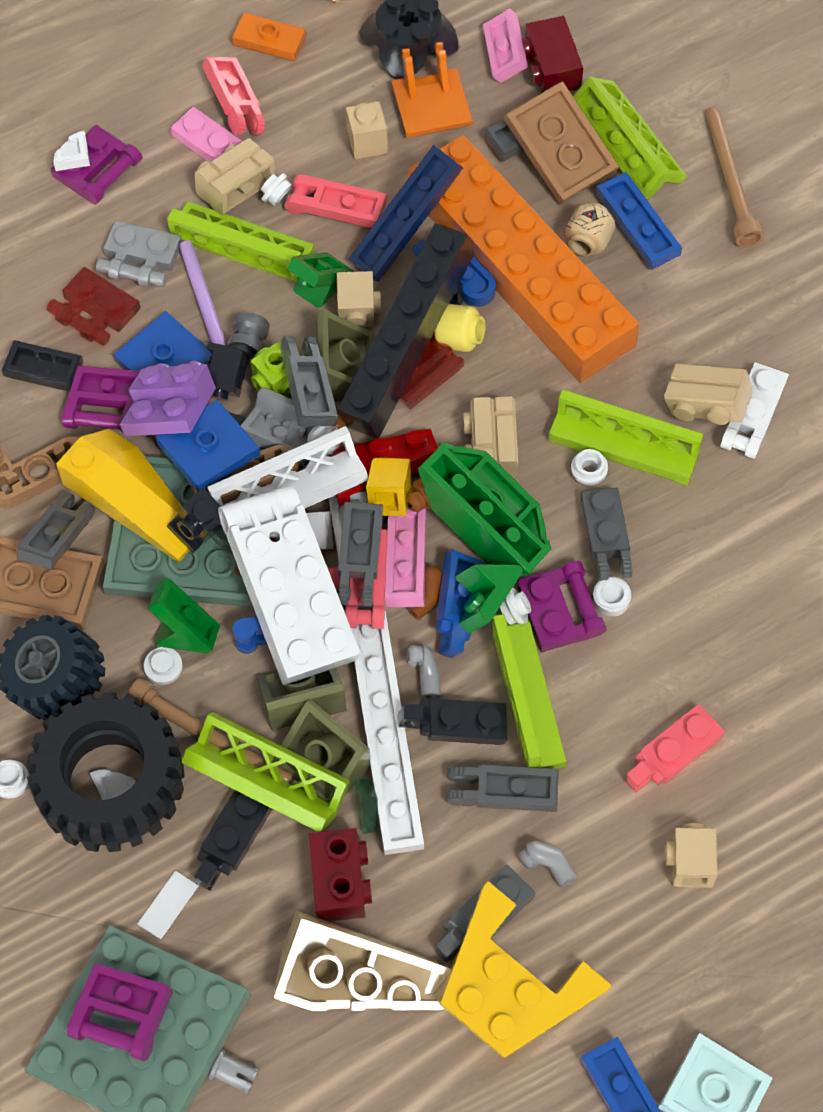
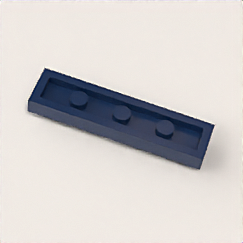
[349,145,463,282]

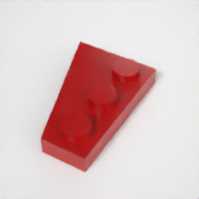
[330,428,438,507]

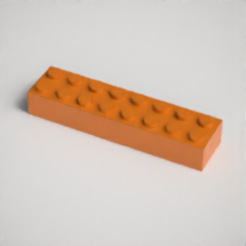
[408,135,639,383]

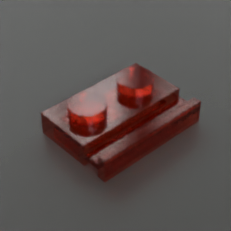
[400,333,464,409]

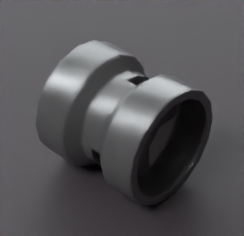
[227,312,270,362]

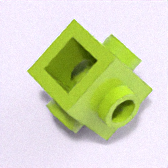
[250,341,292,398]

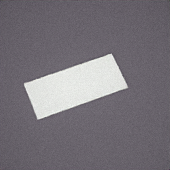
[137,871,199,939]

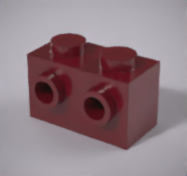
[308,828,372,922]

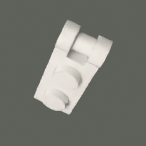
[720,362,789,459]

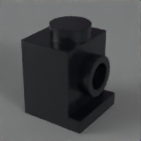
[205,342,250,401]
[167,488,222,553]

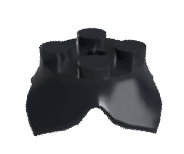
[359,0,459,80]

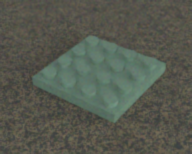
[103,456,253,607]
[25,925,251,1112]

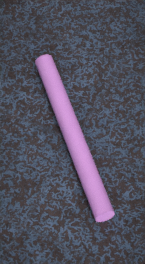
[179,240,227,346]

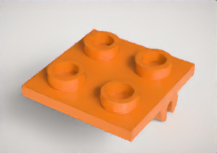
[391,42,473,138]

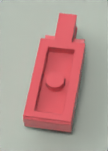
[625,704,725,793]

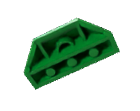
[418,442,551,576]

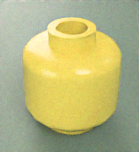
[432,304,485,352]

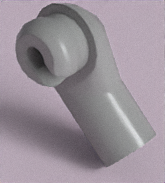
[407,644,441,699]
[519,840,578,888]

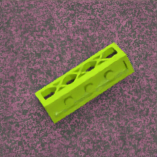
[573,76,687,199]
[167,201,315,282]
[548,389,704,486]
[492,614,567,769]
[181,712,350,832]

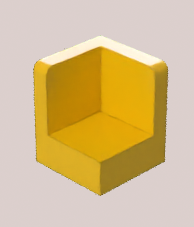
[366,458,412,517]

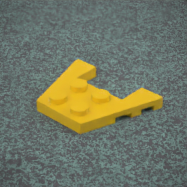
[439,881,612,1058]

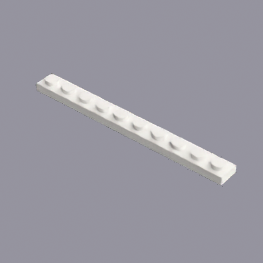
[329,491,424,855]

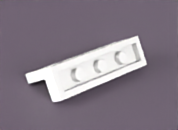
[208,426,368,509]

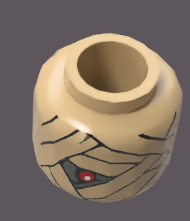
[564,203,616,257]

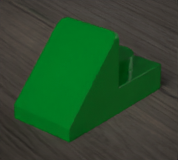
[287,252,354,308]
[455,565,524,634]
[148,577,220,654]

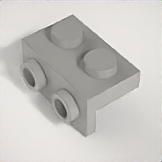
[241,387,316,467]

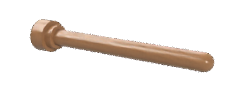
[706,107,764,248]
[127,678,293,783]

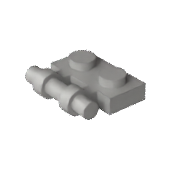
[96,221,182,287]

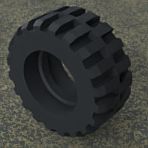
[26,692,185,852]

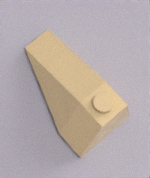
[273,911,452,1011]

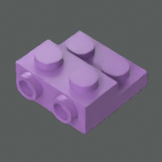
[120,361,216,436]

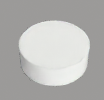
[592,577,631,617]

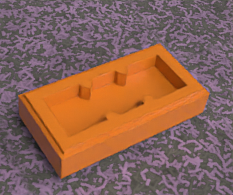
[232,13,306,61]

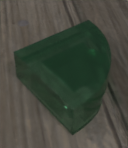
[355,779,378,834]

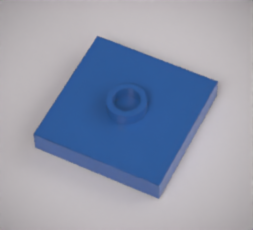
[113,311,212,371]
[156,400,261,492]

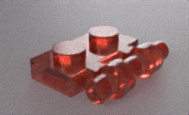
[46,267,141,346]

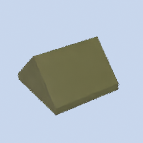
[317,309,375,400]
[257,668,347,731]
[274,699,371,803]

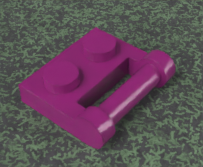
[51,125,143,205]
[62,366,140,434]
[517,561,607,653]
[67,963,173,1061]

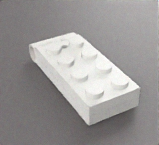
[218,485,361,685]

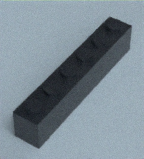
[337,223,474,439]

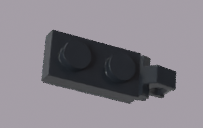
[399,698,508,745]
[194,790,272,891]

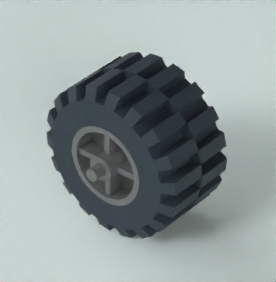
[0,615,105,720]

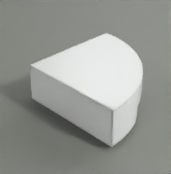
[54,131,90,171]
[306,511,334,549]
[90,769,136,800]

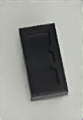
[2,340,84,392]

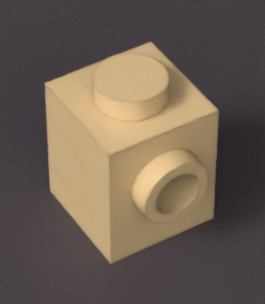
[346,101,388,160]
[337,271,381,328]
[665,823,718,888]

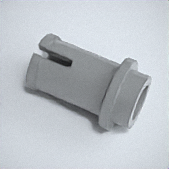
[208,1049,259,1095]

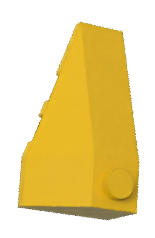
[56,428,190,563]

